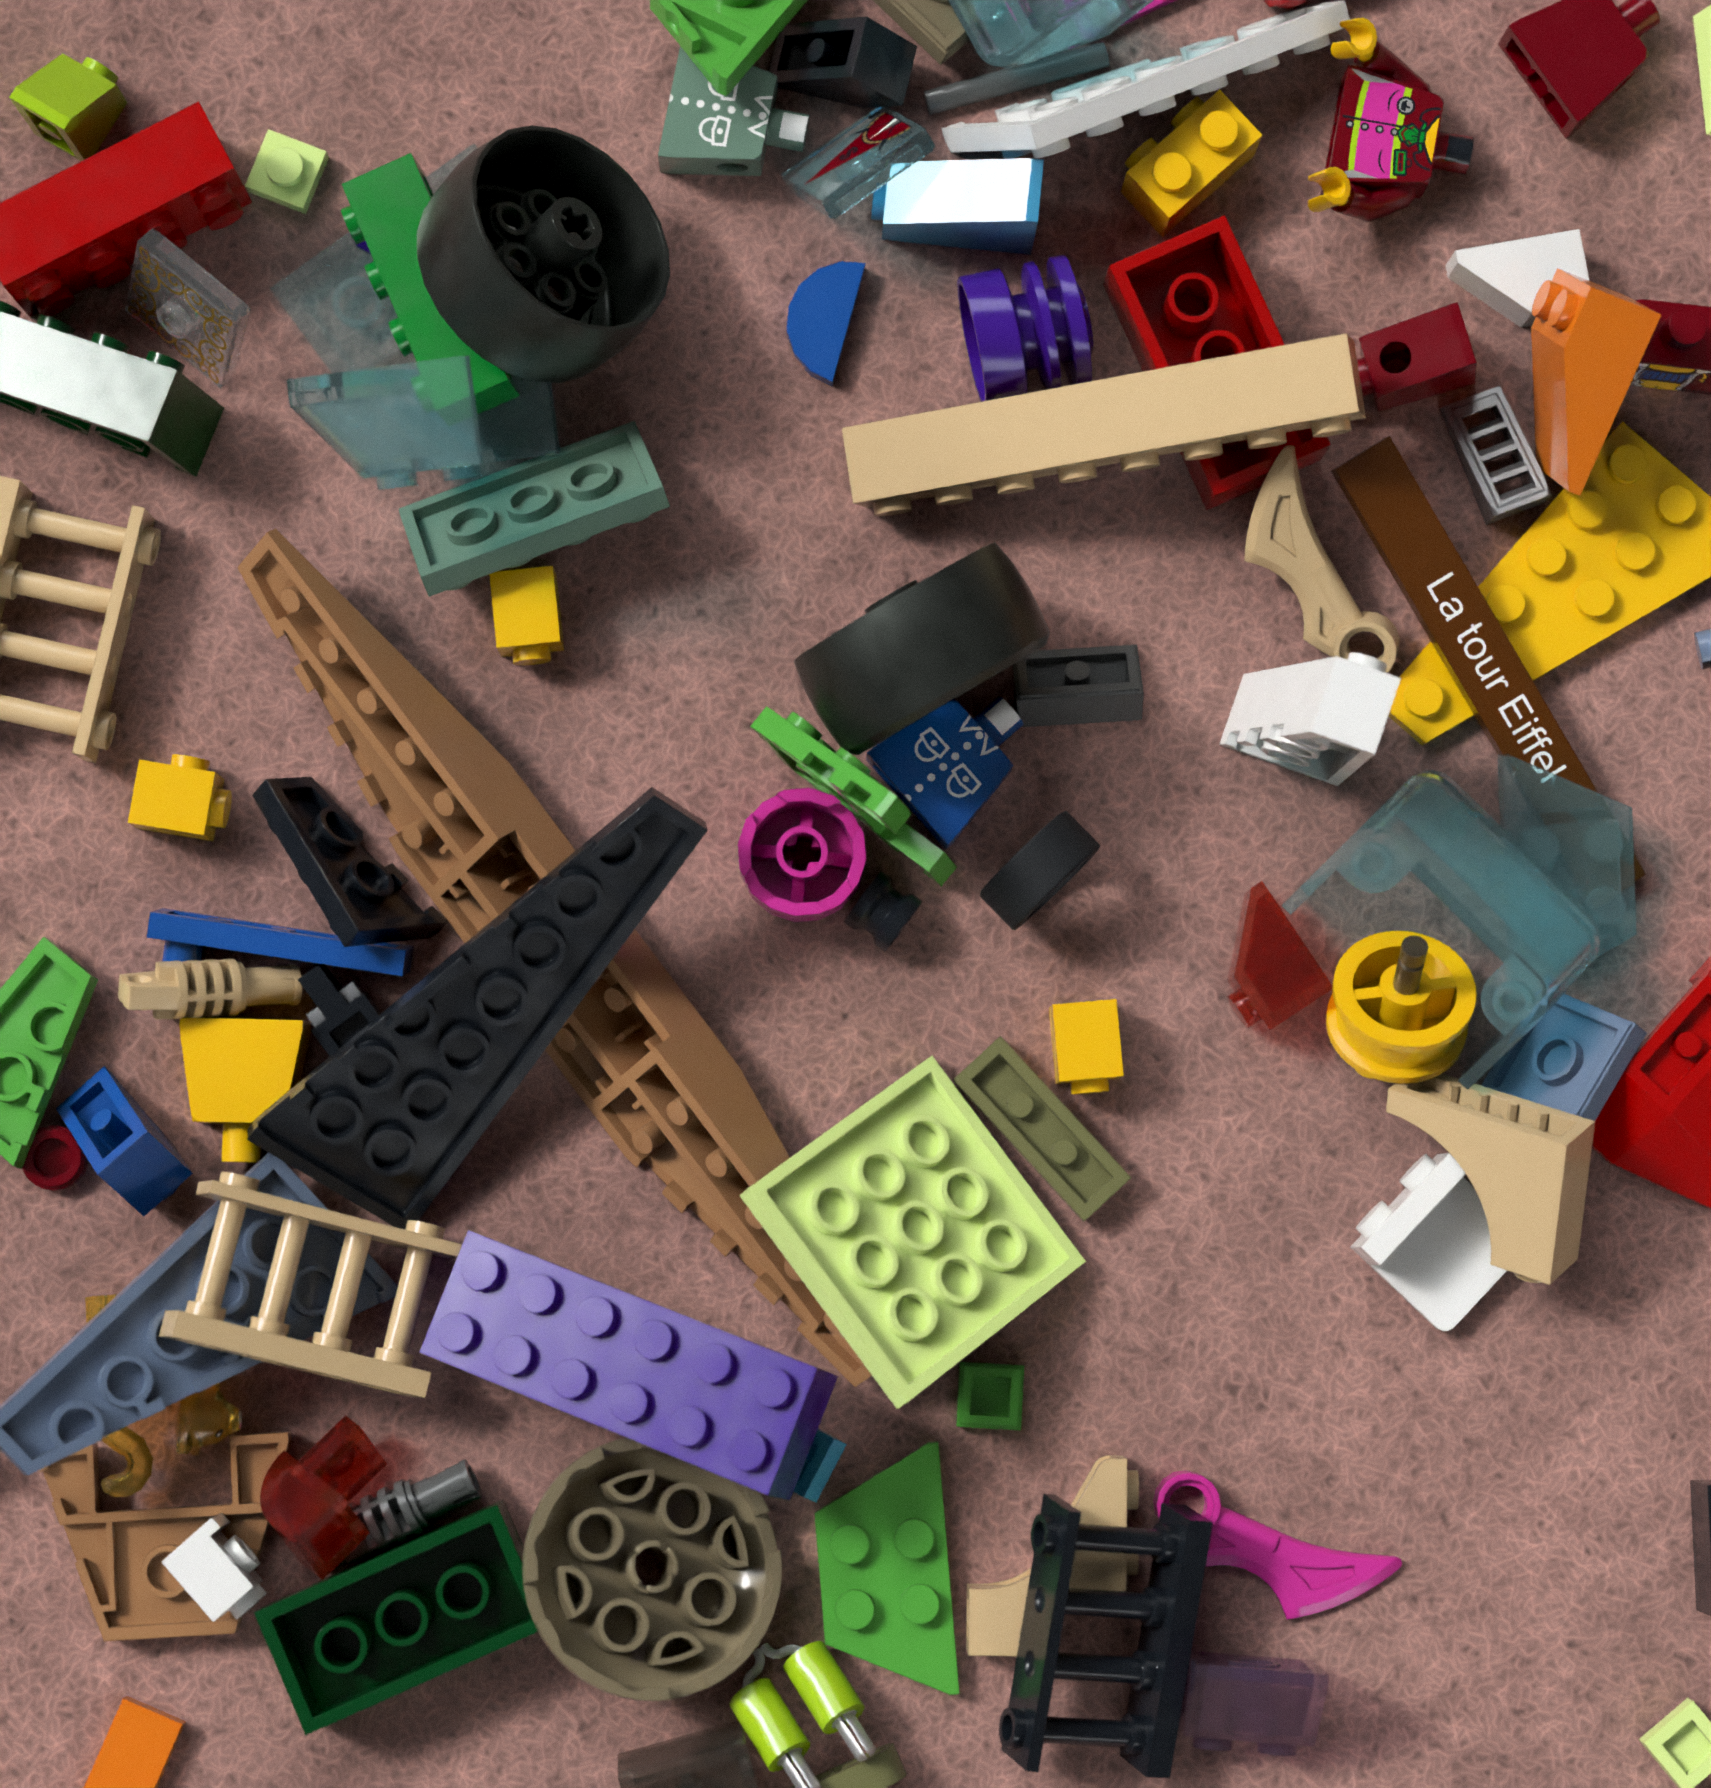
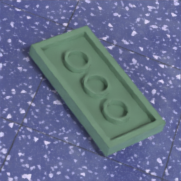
[398,421,670,597]

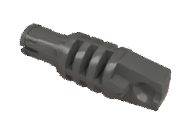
[302,1459,482,1572]

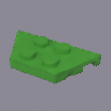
[650,0,808,97]
[814,1441,960,1695]

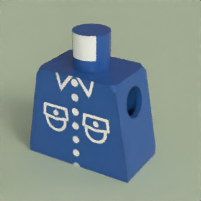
[866,696,1024,850]

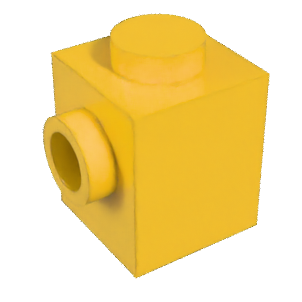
[127,754,232,841]

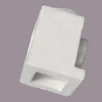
[162,1513,267,1622]

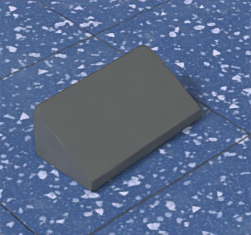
[1012,644,1144,727]

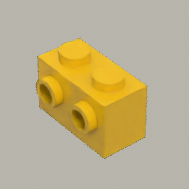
[1121,89,1262,237]

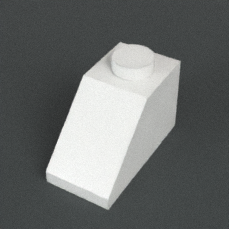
[1446,229,1590,327]

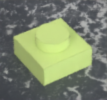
[245,129,329,214]
[1638,1698,1711,1788]

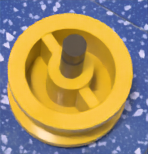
[1326,931,1477,1084]

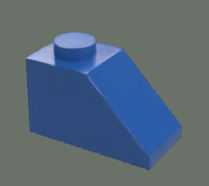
[56,1066,193,1216]

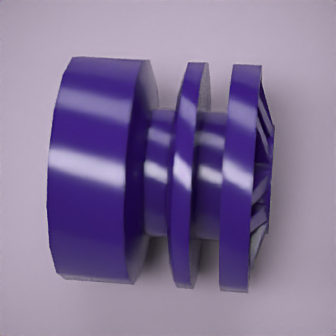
[957,255,1094,402]

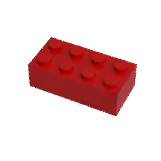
[0,101,253,317]
[1103,215,1331,510]

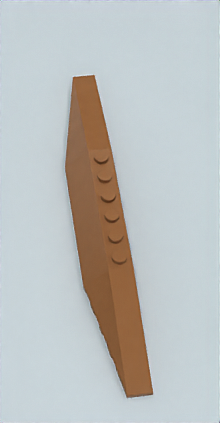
[237,528,872,1387]

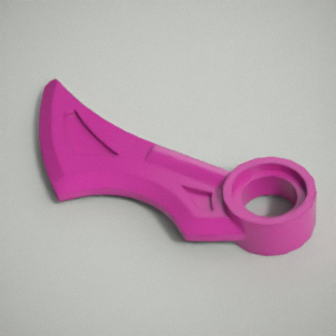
[1153,1470,1402,1619]

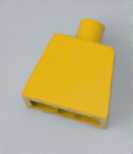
[179,1018,311,1163]

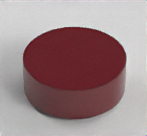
[22,1126,88,1190]

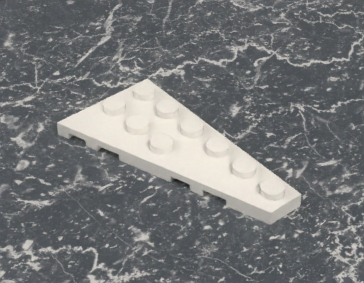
[941,1,1350,159]

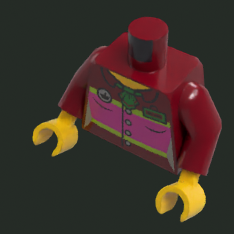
[1308,17,1474,222]

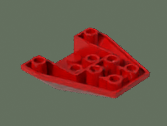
[1592,956,1711,1209]

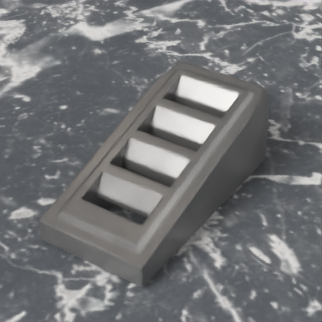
[1440,386,1552,525]

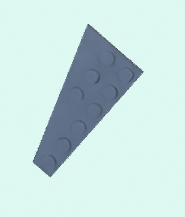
[0,1152,398,1475]

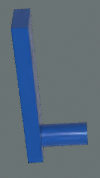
[147,908,414,1018]

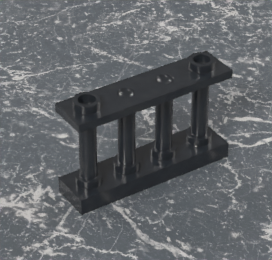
[999,1494,1213,1778]

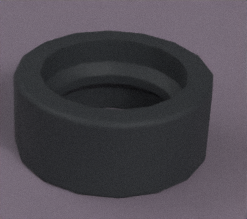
[980,811,1100,930]

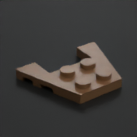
[39,1431,292,1642]

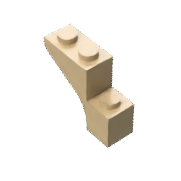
[966,1455,1139,1656]

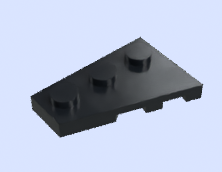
[252,777,448,947]

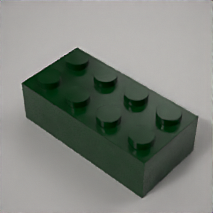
[254,1499,538,1735]

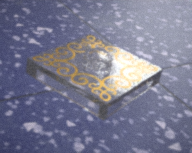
[125,228,251,389]

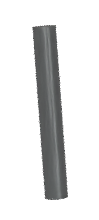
[923,42,1109,115]

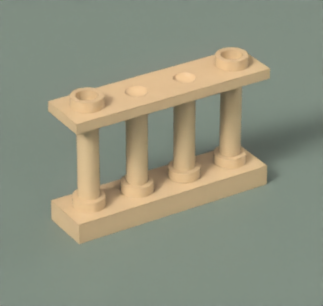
[0,476,161,763]
[159,1171,462,1398]

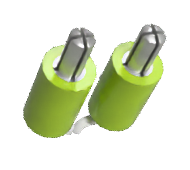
[729,1641,876,1788]

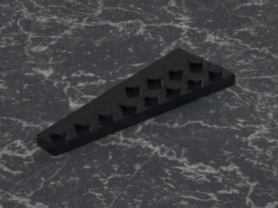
[247,787,708,1229]

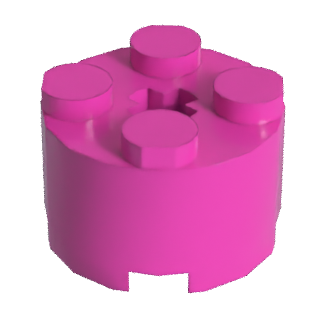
[738,788,866,922]

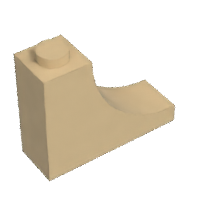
[1386,1074,1595,1285]

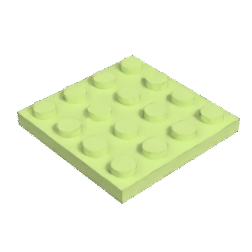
[739,1056,1086,1409]

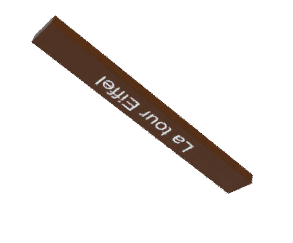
[1331,436,1646,908]

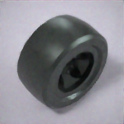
[417,125,670,383]
[794,542,1050,755]

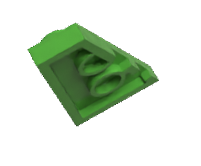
[0,937,98,1169]

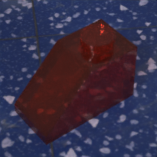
[1227,881,1332,1033]

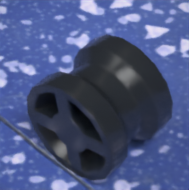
[844,871,923,952]

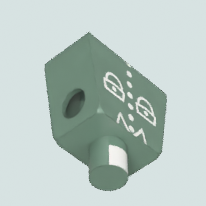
[658,46,810,176]

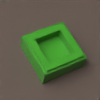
[956,1361,1024,1430]

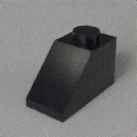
[768,16,917,108]

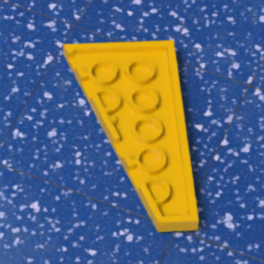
[1388,421,1711,746]

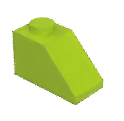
[9,53,127,161]

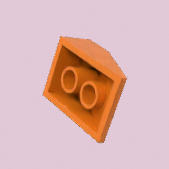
[1531,268,1661,496]

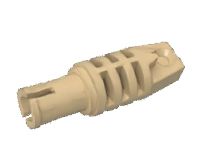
[118,958,302,1019]

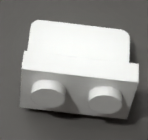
[1350,1153,1507,1331]

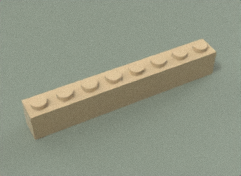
[842,333,1366,517]

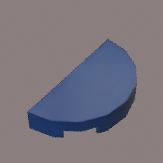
[787,261,866,386]

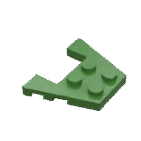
[750,706,957,887]

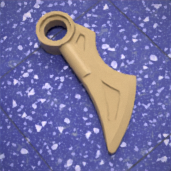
[1244,445,1400,673]

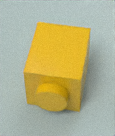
[489,566,564,666]
[1049,999,1124,1095]

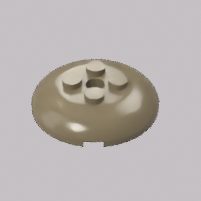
[522,1438,782,1701]

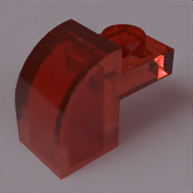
[260,1415,387,1580]

